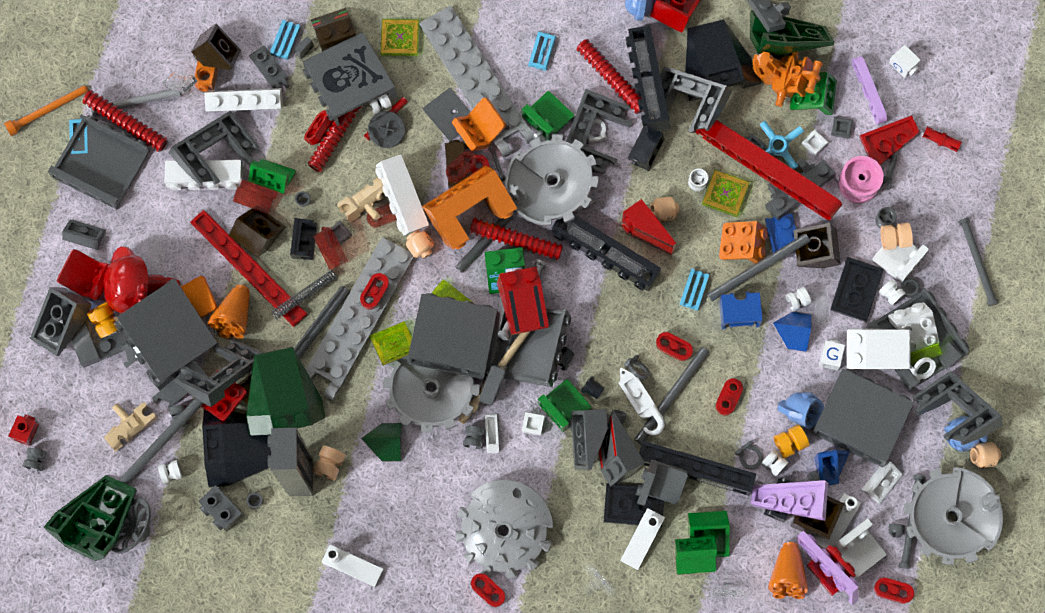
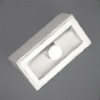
[861,461,903,504]

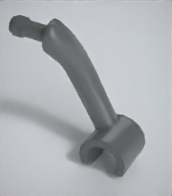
[882,155,897,190]

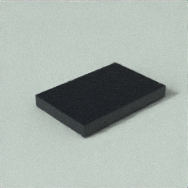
[830,257,884,322]
[603,483,664,528]

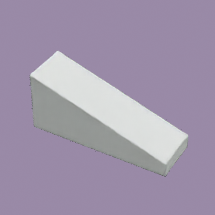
[485,414,499,453]

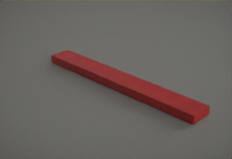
[190,209,308,327]

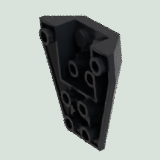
[685,19,762,101]
[202,411,271,488]

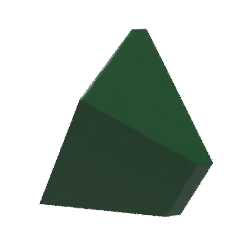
[361,423,402,462]

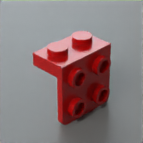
[57,249,109,301]
[201,370,247,421]
[806,545,856,596]

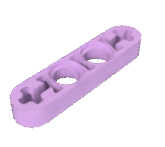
[852,56,887,125]

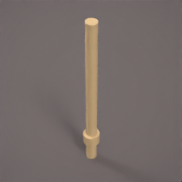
[458,331,531,425]

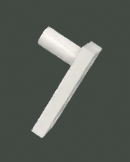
[816,493,861,549]
[620,508,665,570]
[321,545,384,587]

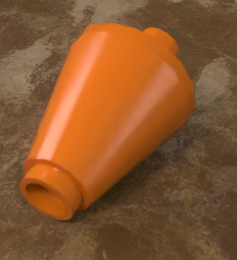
[207,285,250,339]
[768,542,808,599]

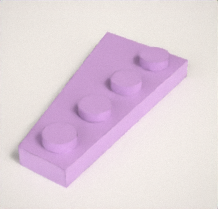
[751,480,828,521]
[797,531,858,605]

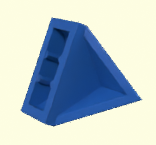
[773,312,811,352]
[814,450,850,486]

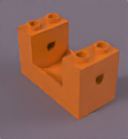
[422,166,517,250]

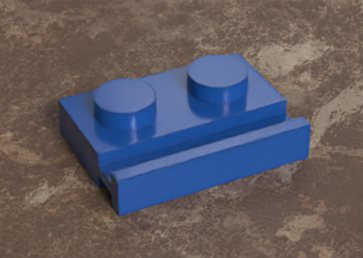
[765,214,796,253]

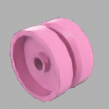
[838,156,884,203]

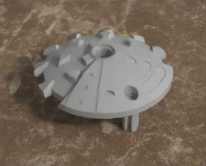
[505,134,599,226]
[383,347,479,433]
[904,467,1003,565]
[456,480,553,578]

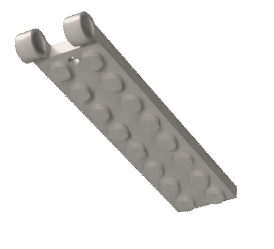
[419,5,534,158]
[306,238,414,401]

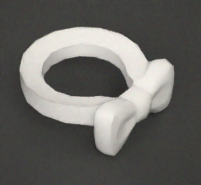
[588,119,607,144]
[909,357,936,383]

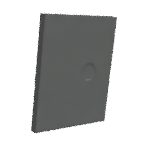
[422,88,470,141]

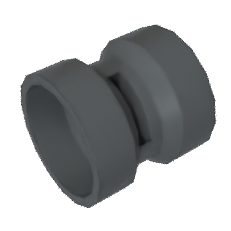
[875,207,897,229]
[169,405,190,428]
[463,426,485,449]
[22,447,47,471]

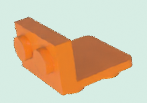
[452,97,506,151]
[719,221,768,264]
[181,276,217,318]

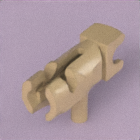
[337,177,385,223]
[104,402,158,452]

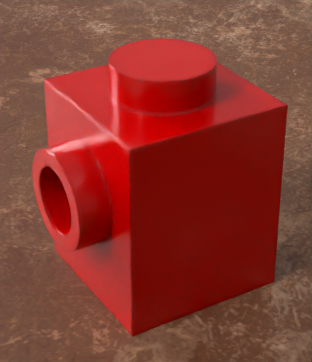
[8,414,39,446]

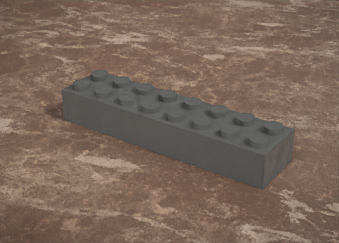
[268,428,313,497]

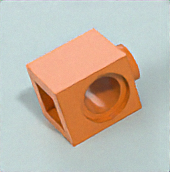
[193,61,218,92]

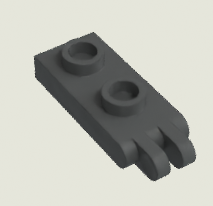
[249,45,290,92]

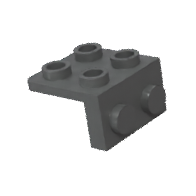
[636,459,688,506]

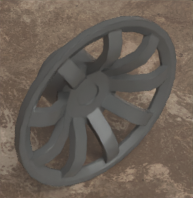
[111,498,151,554]

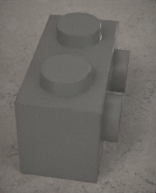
[198,485,244,532]

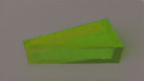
[910,343,943,366]

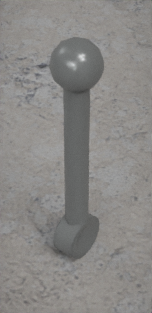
[488,145,506,181]

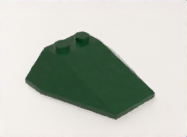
[750,10,835,56]
[246,347,326,435]
[44,475,137,561]

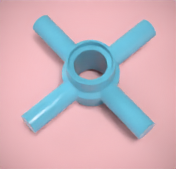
[760,121,804,170]

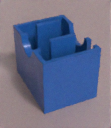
[719,292,762,330]

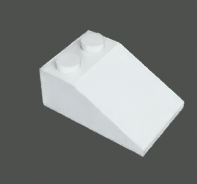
[847,328,911,369]

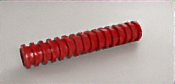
[576,39,643,114]
[82,90,168,152]
[307,106,362,172]
[469,217,563,261]

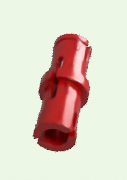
[922,126,962,152]

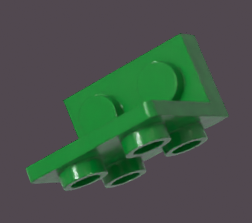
[790,72,837,115]
[522,91,574,141]
[248,159,296,194]
[538,379,591,432]
[675,536,717,575]

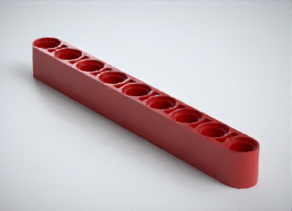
[696,120,842,220]

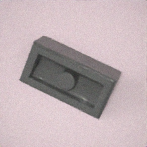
[62,219,105,250]
[479,365,508,405]

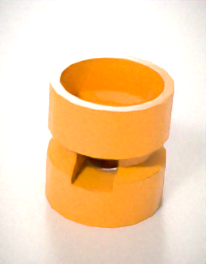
[87,302,117,338]
[773,424,809,458]

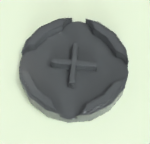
[368,111,405,148]

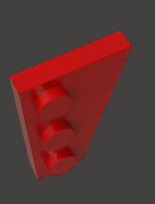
[859,115,919,165]

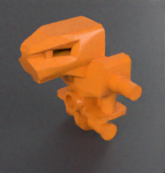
[752,52,823,107]

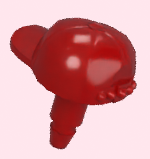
[103,246,180,313]

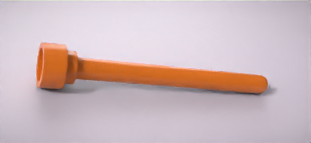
[4,86,88,136]

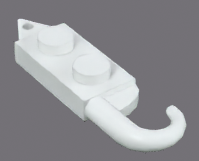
[619,368,665,436]

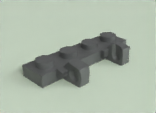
[747,0,791,33]
[765,158,836,220]

